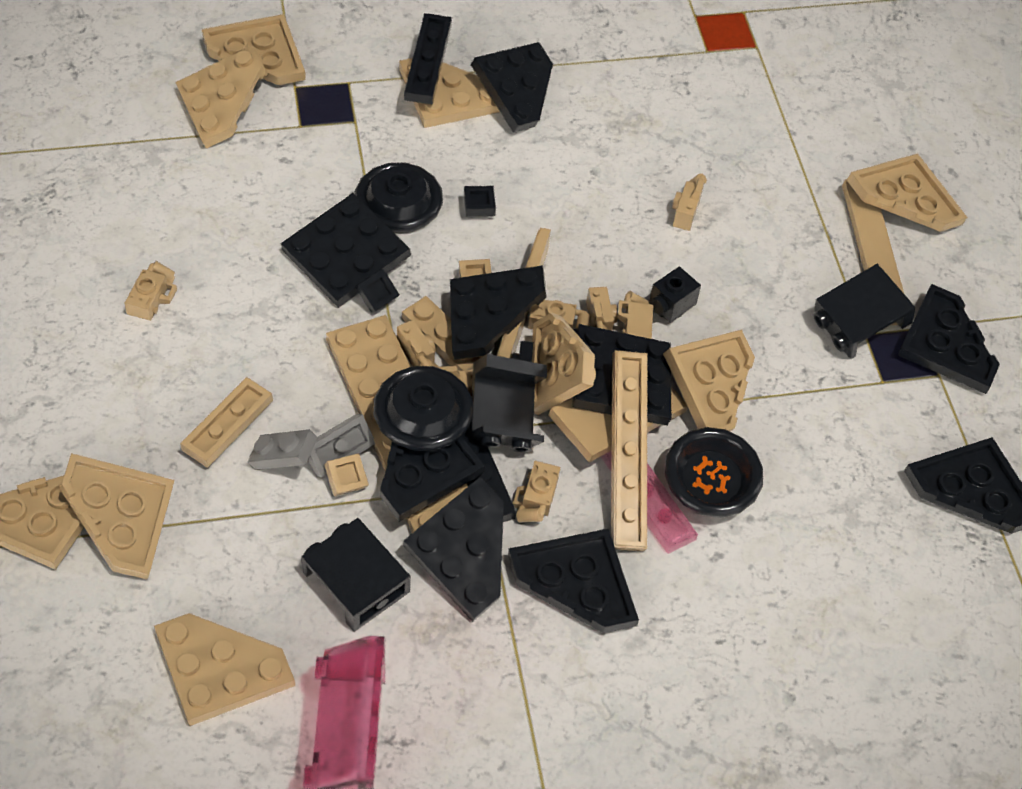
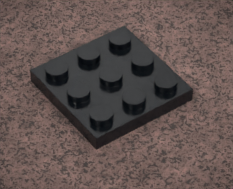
[280,193,411,308]
[572,324,672,426]

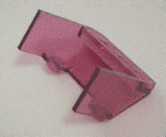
[303,636,386,789]

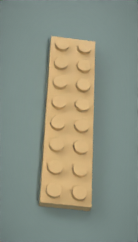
[326,315,468,533]

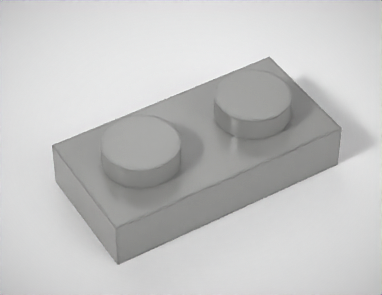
[308,413,375,477]
[248,429,318,470]

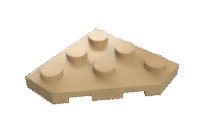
[202,14,306,85]
[176,45,266,149]
[399,58,500,128]
[847,153,968,232]
[532,313,596,415]
[663,330,755,431]
[61,453,175,580]
[0,475,84,570]
[154,613,295,726]

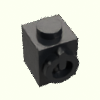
[649,266,701,323]

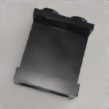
[813,263,916,359]
[469,354,547,452]
[301,518,411,632]

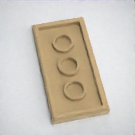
[548,386,688,462]

